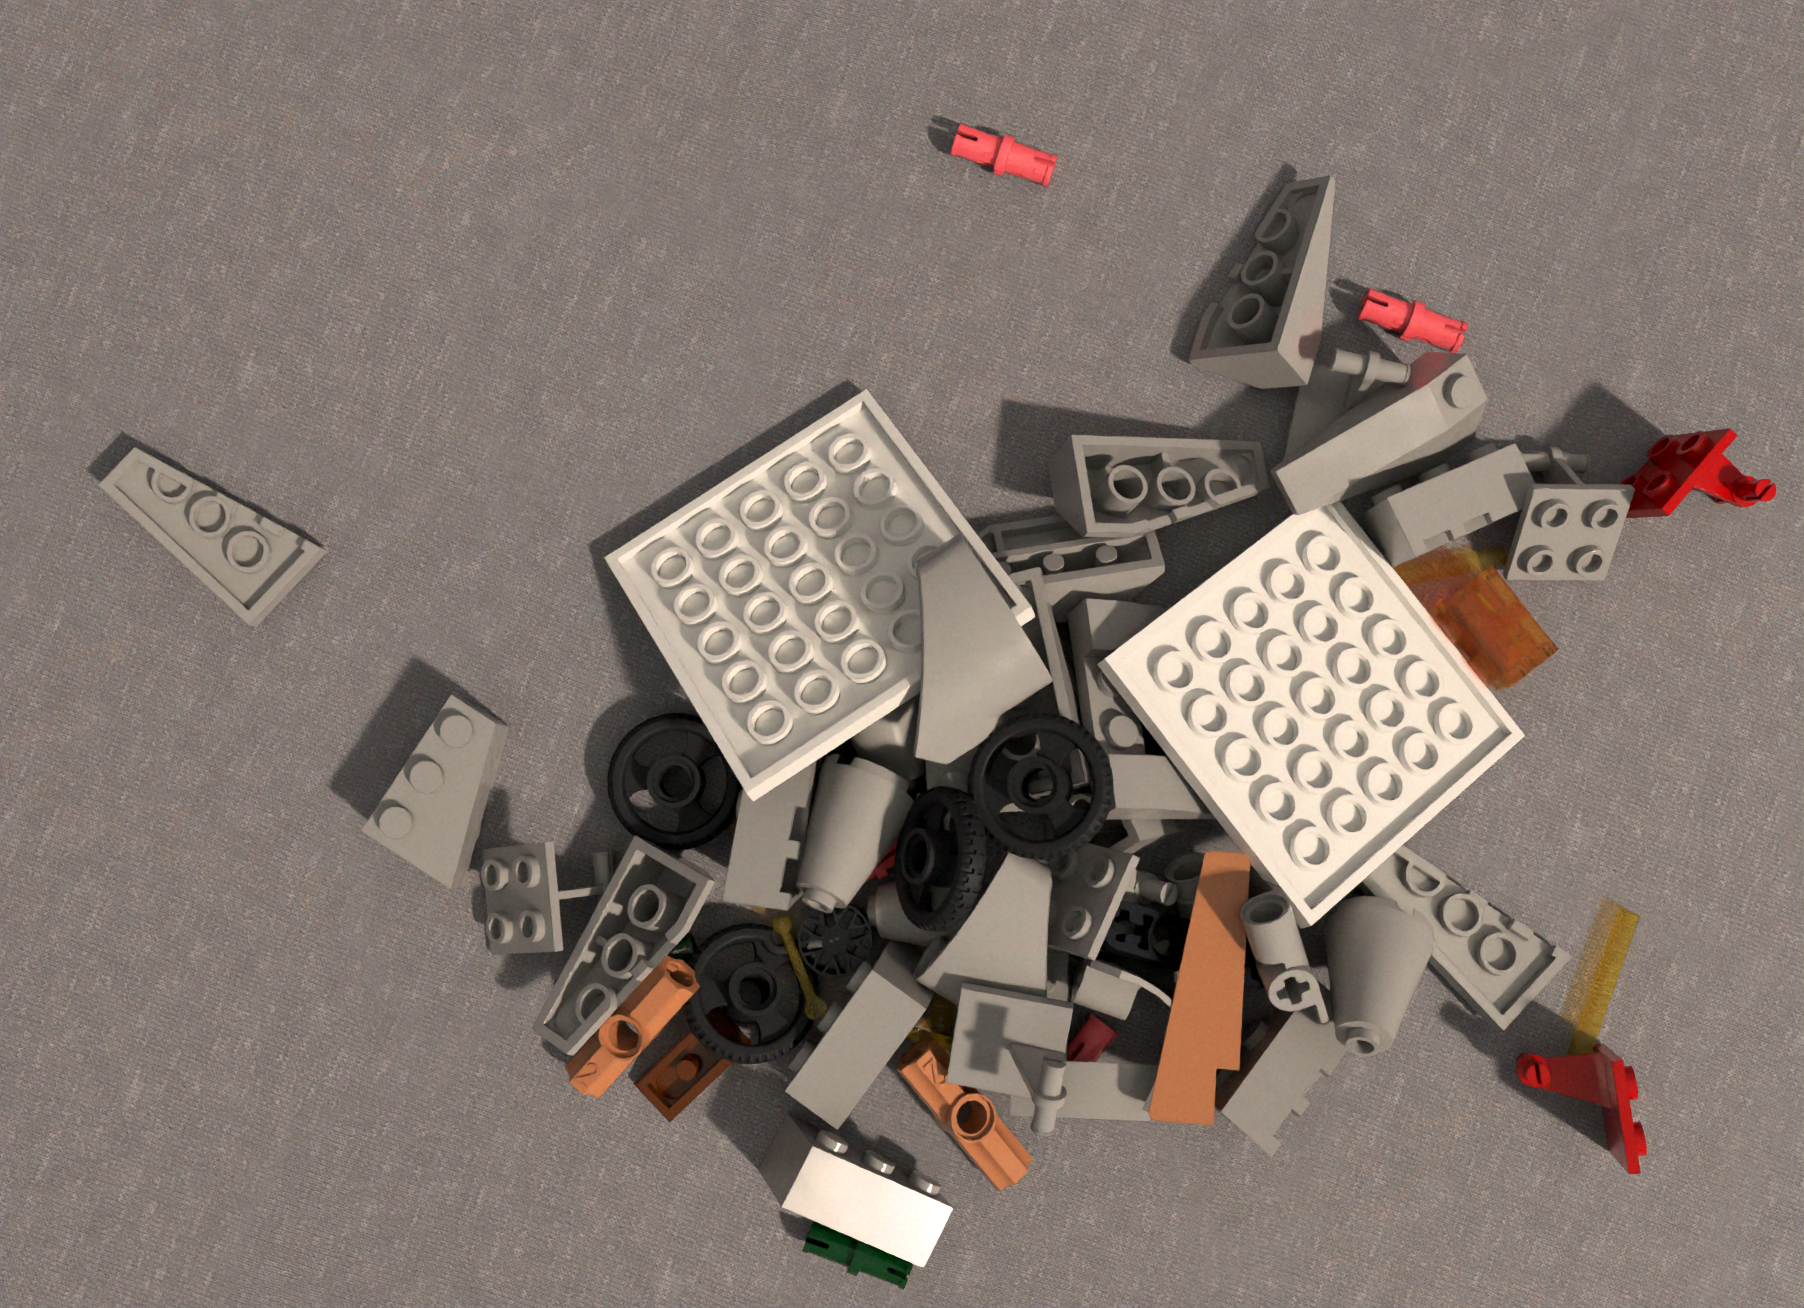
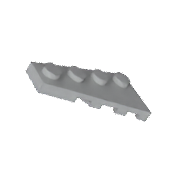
[98,447,328,627]
[1357,845,1572,1031]

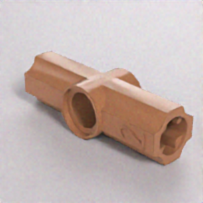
[565,955,700,1098]
[895,1036,1033,1191]

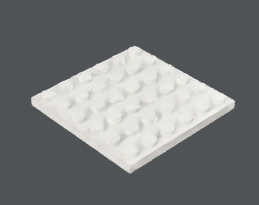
[604,389,1035,801]
[1097,501,1525,929]

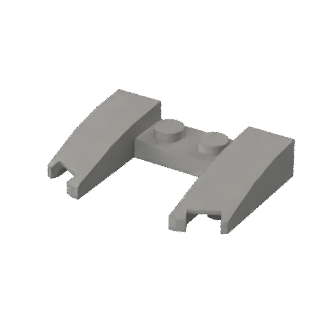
[1067,598,1216,820]
[1010,902,1170,1122]

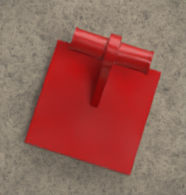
[1620,428,1776,518]
[1515,1044,1647,1174]

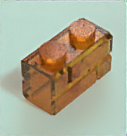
[1430,565,1558,690]

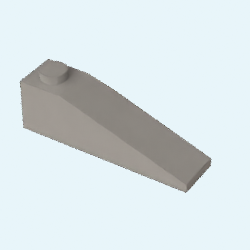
[1270,352,1488,515]
[1048,435,1270,538]

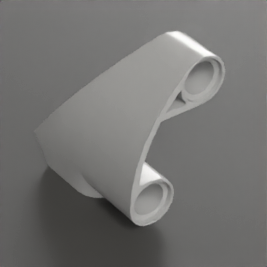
[913,534,1053,765]

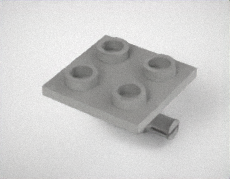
[1282,348,1411,461]
[1502,446,1635,581]
[481,841,615,955]
[1048,843,1178,961]
[946,982,1074,1136]

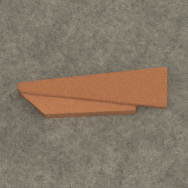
[1149,851,1250,1126]

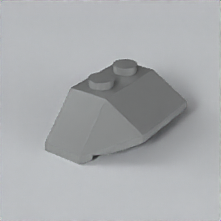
[977,515,1165,623]

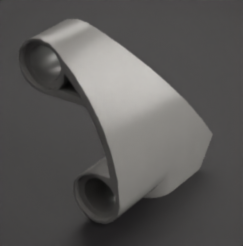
[913,848,1053,1006]
[1164,853,1330,1024]
[1071,957,1173,1065]

